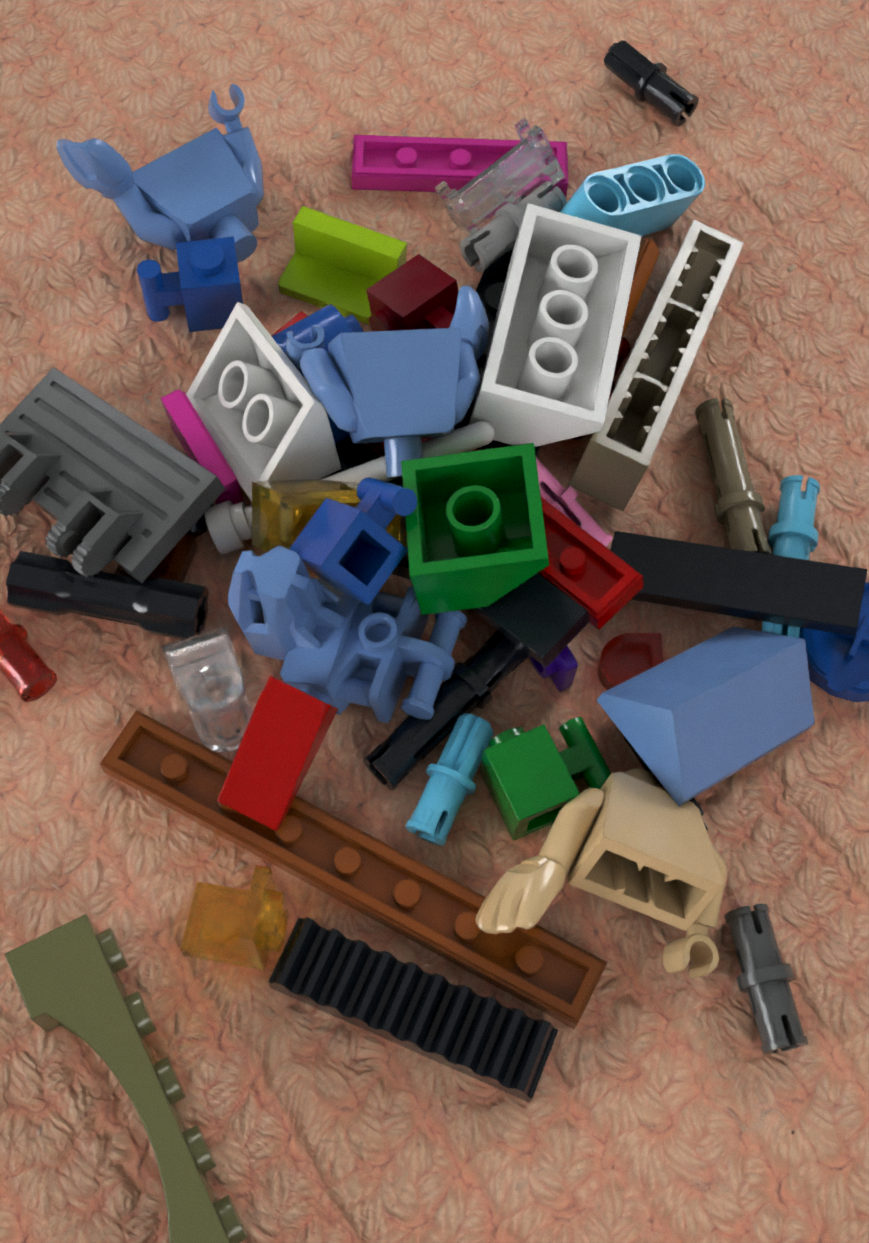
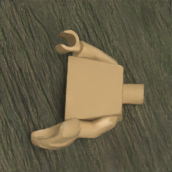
[475,769,727,979]

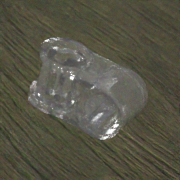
[162,625,253,752]

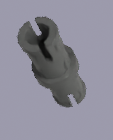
[724,904,808,1055]

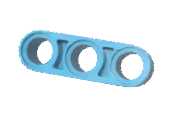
[560,154,705,236]

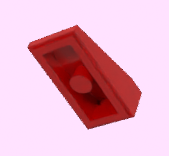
[217,676,338,831]

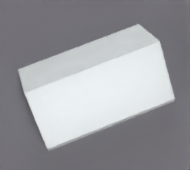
[186,302,341,506]

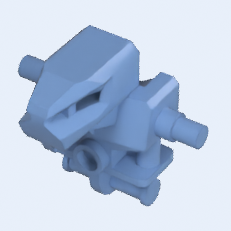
[228,545,467,724]

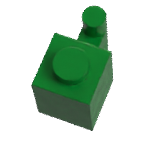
[480,717,611,841]

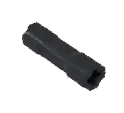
[6,551,209,643]

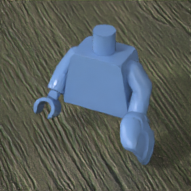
[57,84,264,262]
[286,286,489,478]

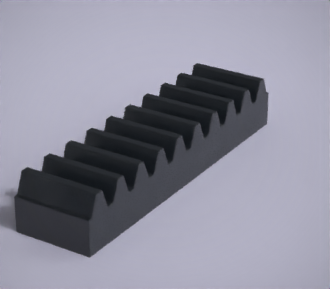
[268,917,558,1103]

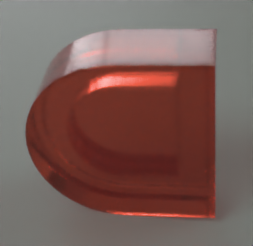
[597,633,664,690]

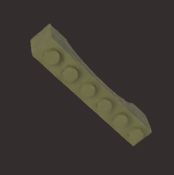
[5,914,248,1243]

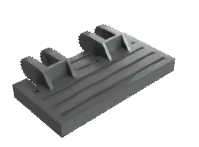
[0,367,225,583]

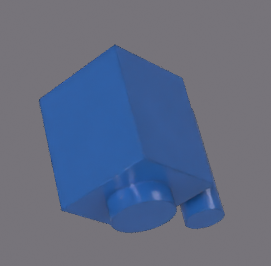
[137,236,243,332]
[289,477,417,605]

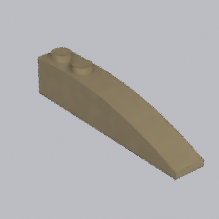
[568,220,744,511]

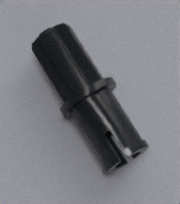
[604,40,699,126]

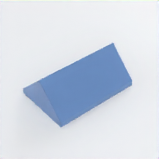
[597,626,815,806]

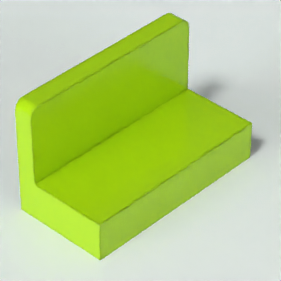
[278,206,407,325]

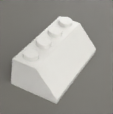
[469,203,641,447]

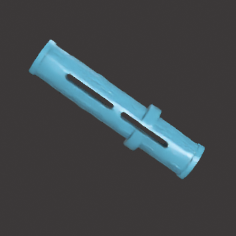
[761,475,820,638]

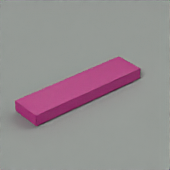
[352,135,568,196]

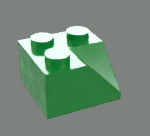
[401,443,549,615]

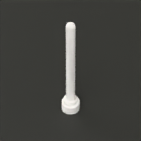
[205,421,495,555]

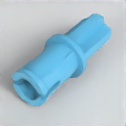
[405,713,493,846]

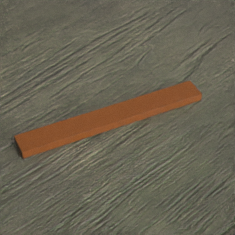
[100,710,608,1029]

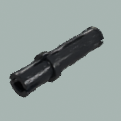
[363,630,528,790]

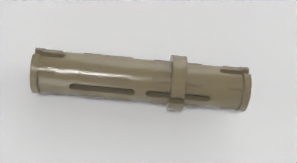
[695,398,772,555]

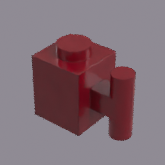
[366,254,458,331]

